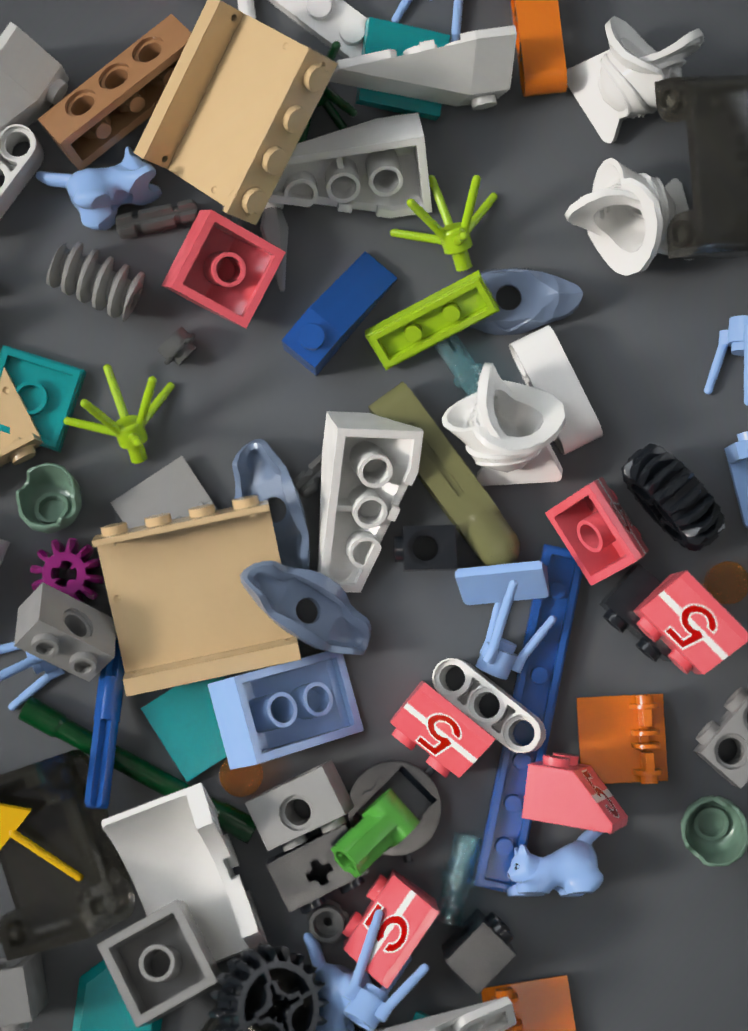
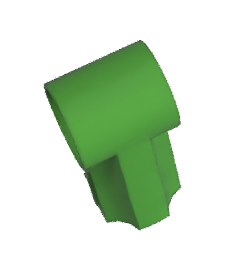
[331,788,420,878]

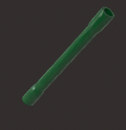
[18,696,256,844]

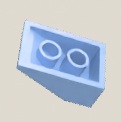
[207,651,364,770]

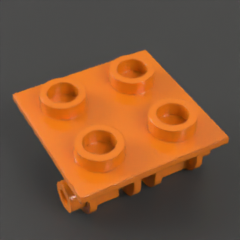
[576,693,668,784]
[481,974,576,1031]

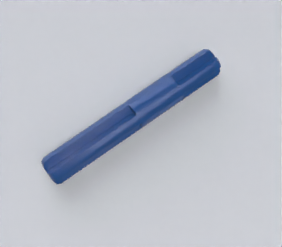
[84,636,125,809]

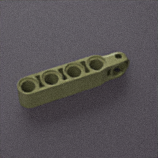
[368,381,521,566]

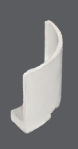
[101,783,268,963]

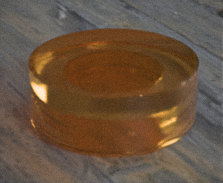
[704,561,748,605]
[219,759,264,797]

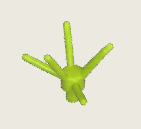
[390,175,498,272]
[63,364,175,464]

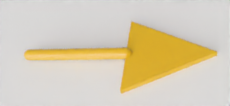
[0,803,84,882]

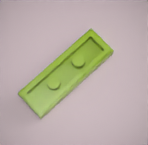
[365,270,500,370]

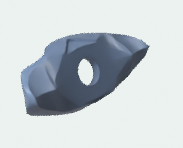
[470,268,583,335]
[232,439,310,569]
[240,561,371,655]

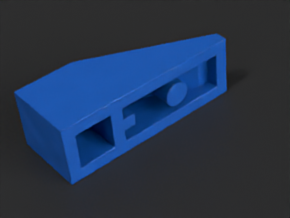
[281,251,398,376]

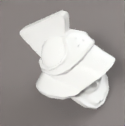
[567,16,704,143]
[565,158,700,276]
[442,362,566,486]

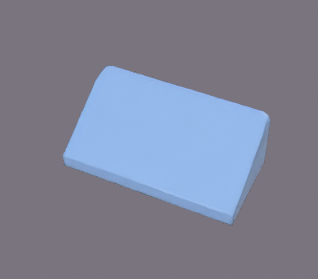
[455,560,549,605]

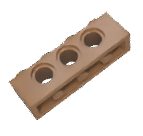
[38,14,191,170]

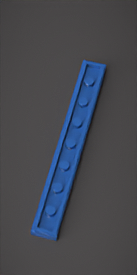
[473,544,583,893]

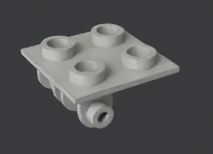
[110,456,218,528]

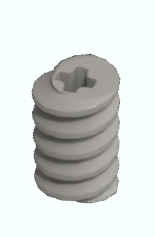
[46,241,145,321]

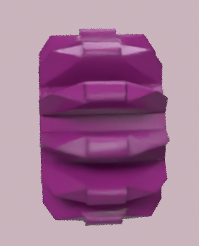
[30,538,105,603]

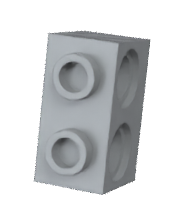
[693,687,748,789]

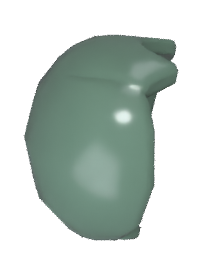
[16,462,82,534]
[680,795,748,867]

